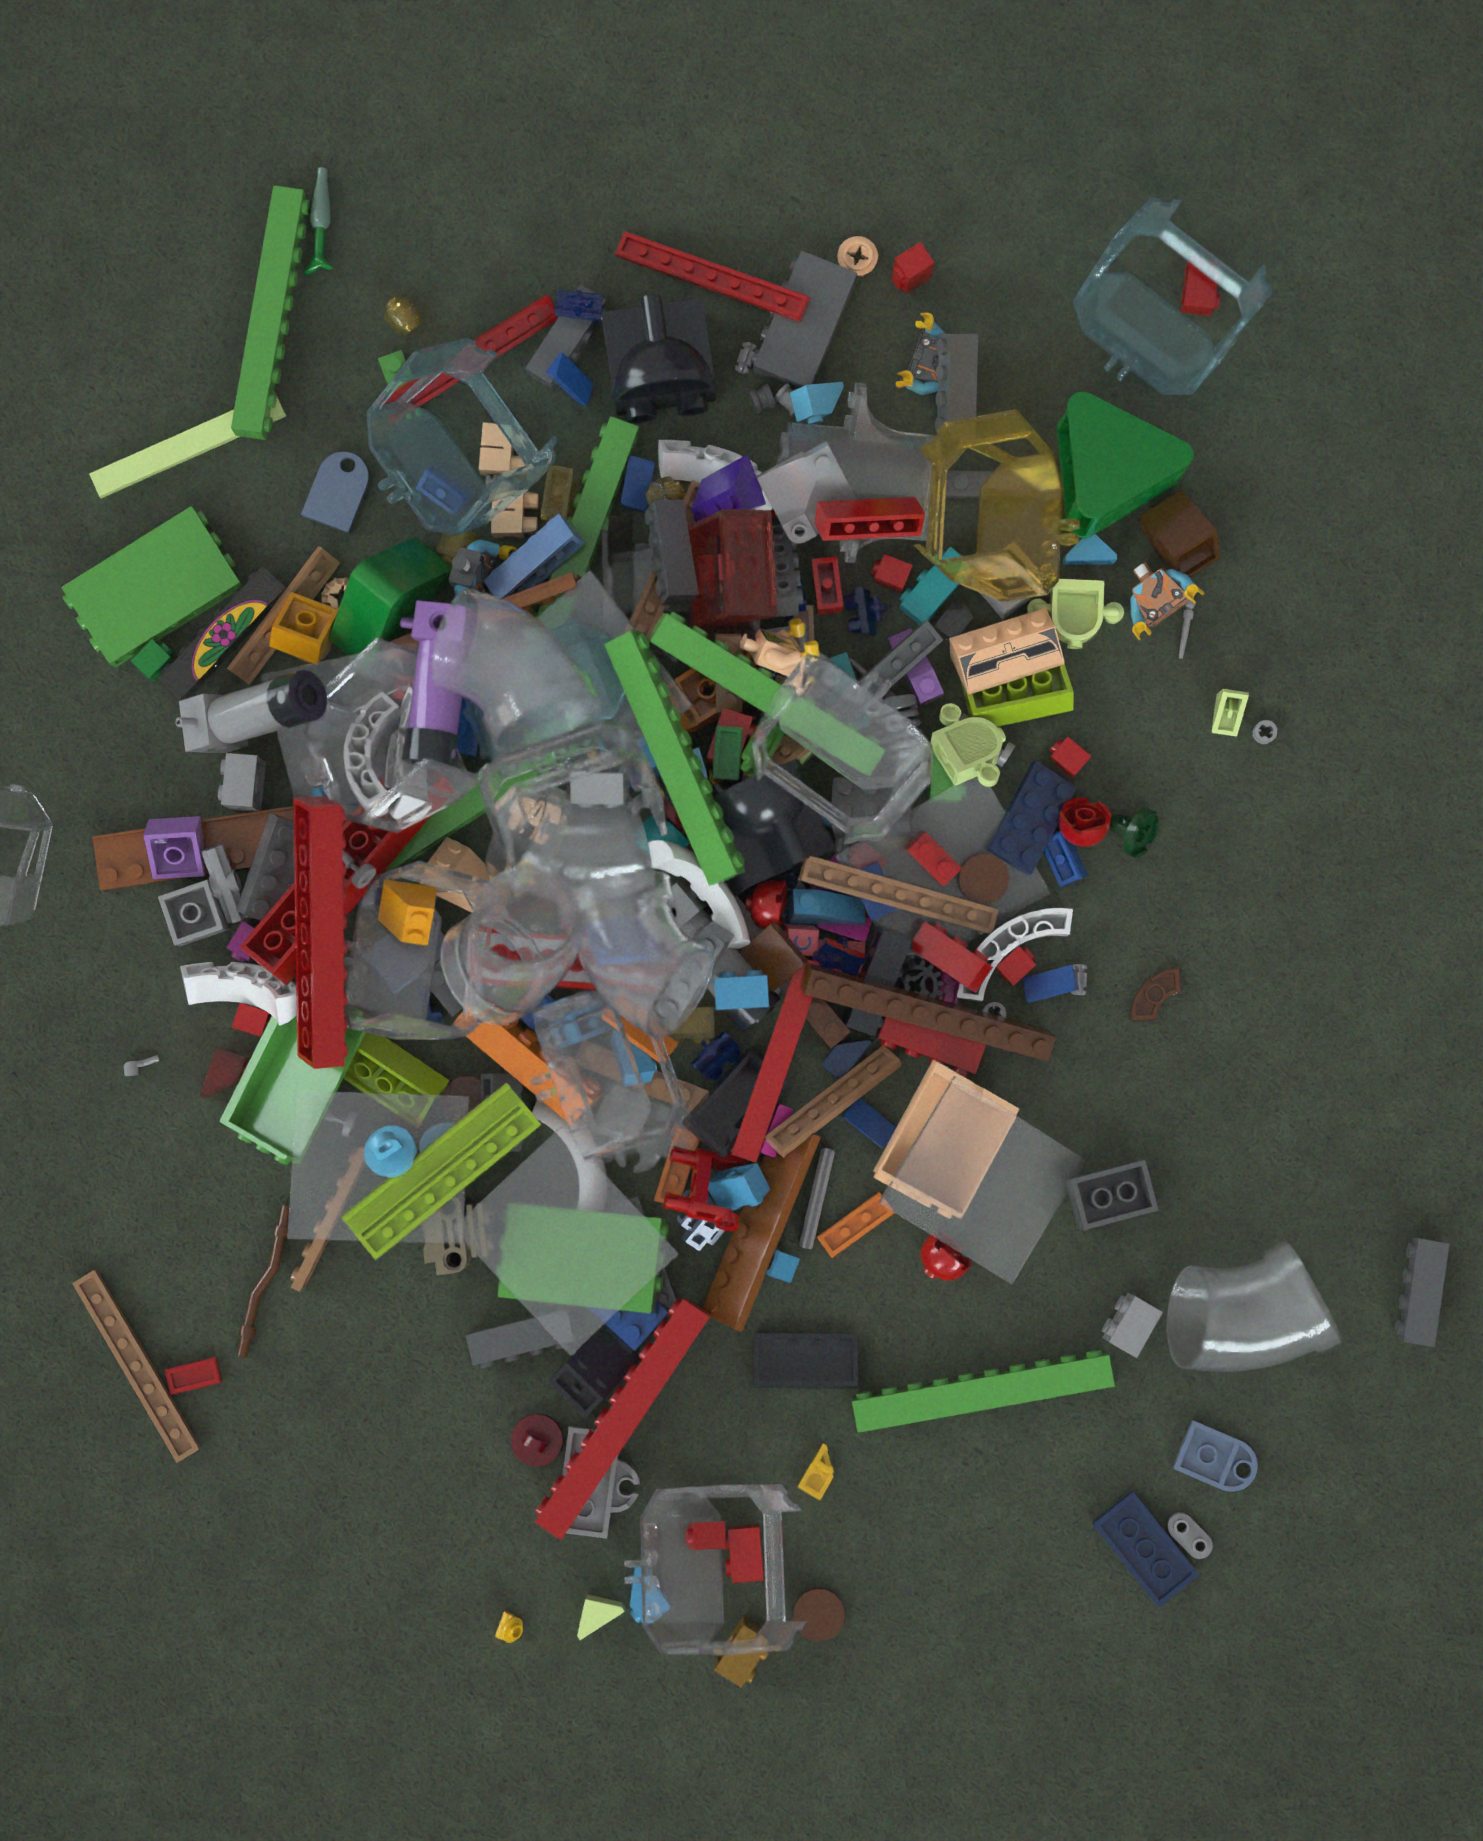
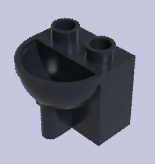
[601,294,716,423]
[712,760,836,897]

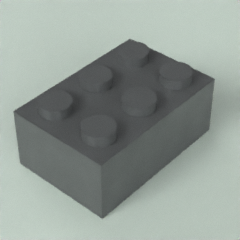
[831,776,913,838]
[1065,1159,1159,1230]

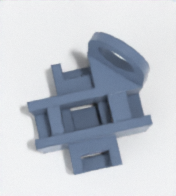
[677,1190,725,1251]

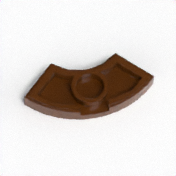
[1130,967,1181,1021]

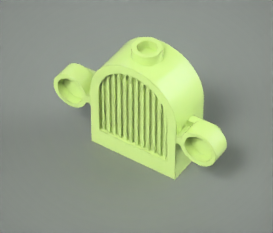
[1027,579,1124,649]
[930,703,1006,787]

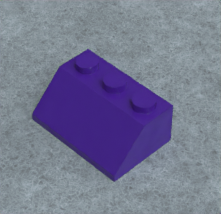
[691,455,766,533]

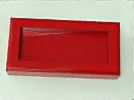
[165,1356,222,1395]

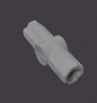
[201,843,248,924]

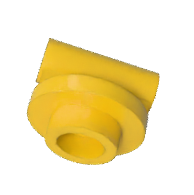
[495,1611,523,1643]

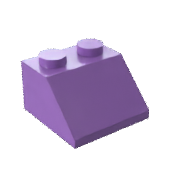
[144,816,205,879]

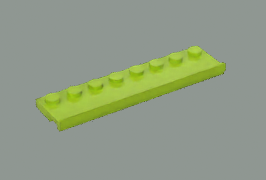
[341,1082,541,1260]

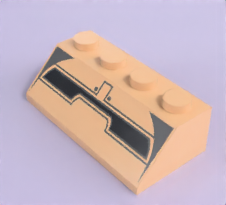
[949,608,1064,695]

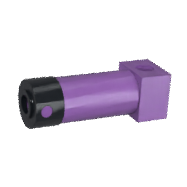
[400,601,481,769]

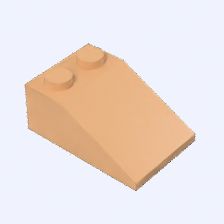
[420,837,509,921]

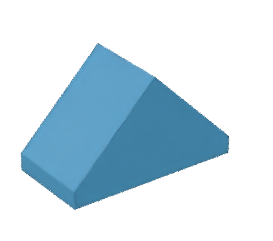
[1063,534,1117,565]

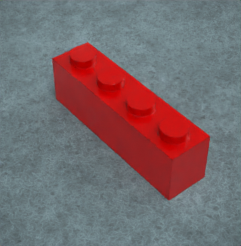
[814,497,925,541]
[877,1017,986,1077]

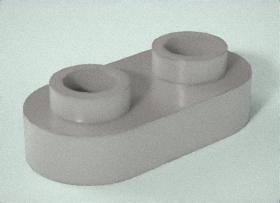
[1167,1512,1213,1559]

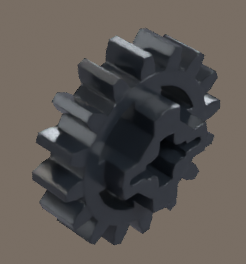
[895,959,946,998]

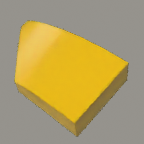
[797,1443,834,1500]

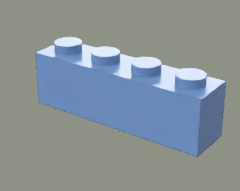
[483,514,586,601]

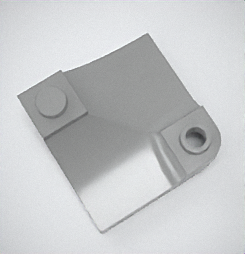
[756,441,857,543]

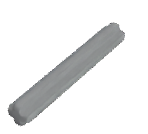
[799,1147,835,1249]

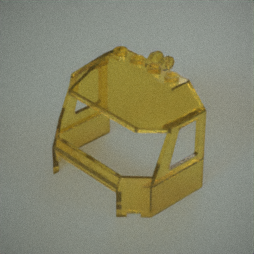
[913,409,1080,602]

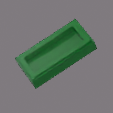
[712,726,743,781]

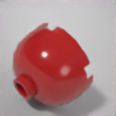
[1059,797,1111,847]
[746,879,787,929]
[920,1230,973,1281]

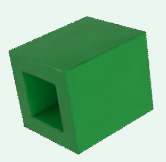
[131,639,175,682]

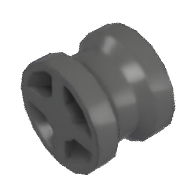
[748,384,776,414]

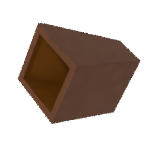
[1139,490,1220,577]

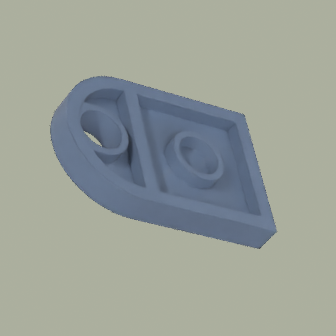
[301,452,370,534]
[1172,1420,1258,1492]

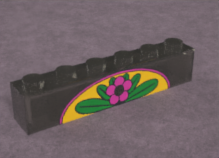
[159,566,287,700]

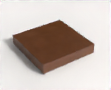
[739,921,808,992]

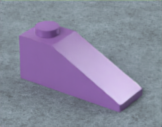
[888,628,944,708]

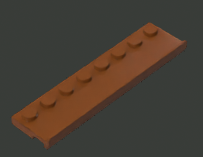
[382,572,586,660]
[92,806,294,891]
[703,1134,821,1332]

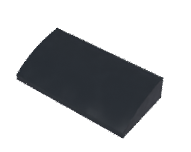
[681,1047,790,1158]
[754,1333,858,1389]

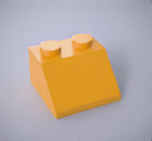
[269,592,338,664]
[378,879,437,946]

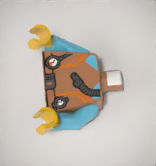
[1130,562,1204,640]

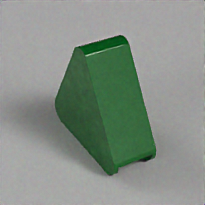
[1056,392,1194,538]
[329,537,452,672]

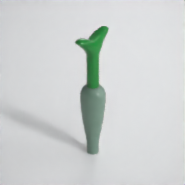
[304,167,333,275]

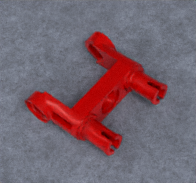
[663,1145,746,1231]

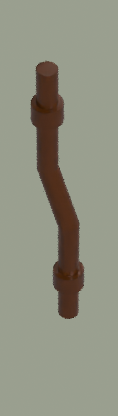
[237,1205,292,1358]

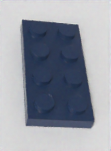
[987,761,1077,876]
[1092,1491,1199,1608]

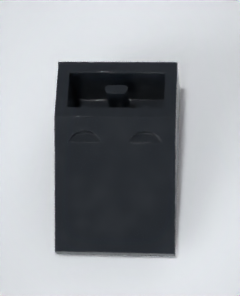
[548,1323,641,1418]

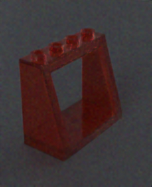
[688,509,778,630]

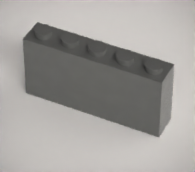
[751,250,857,389]

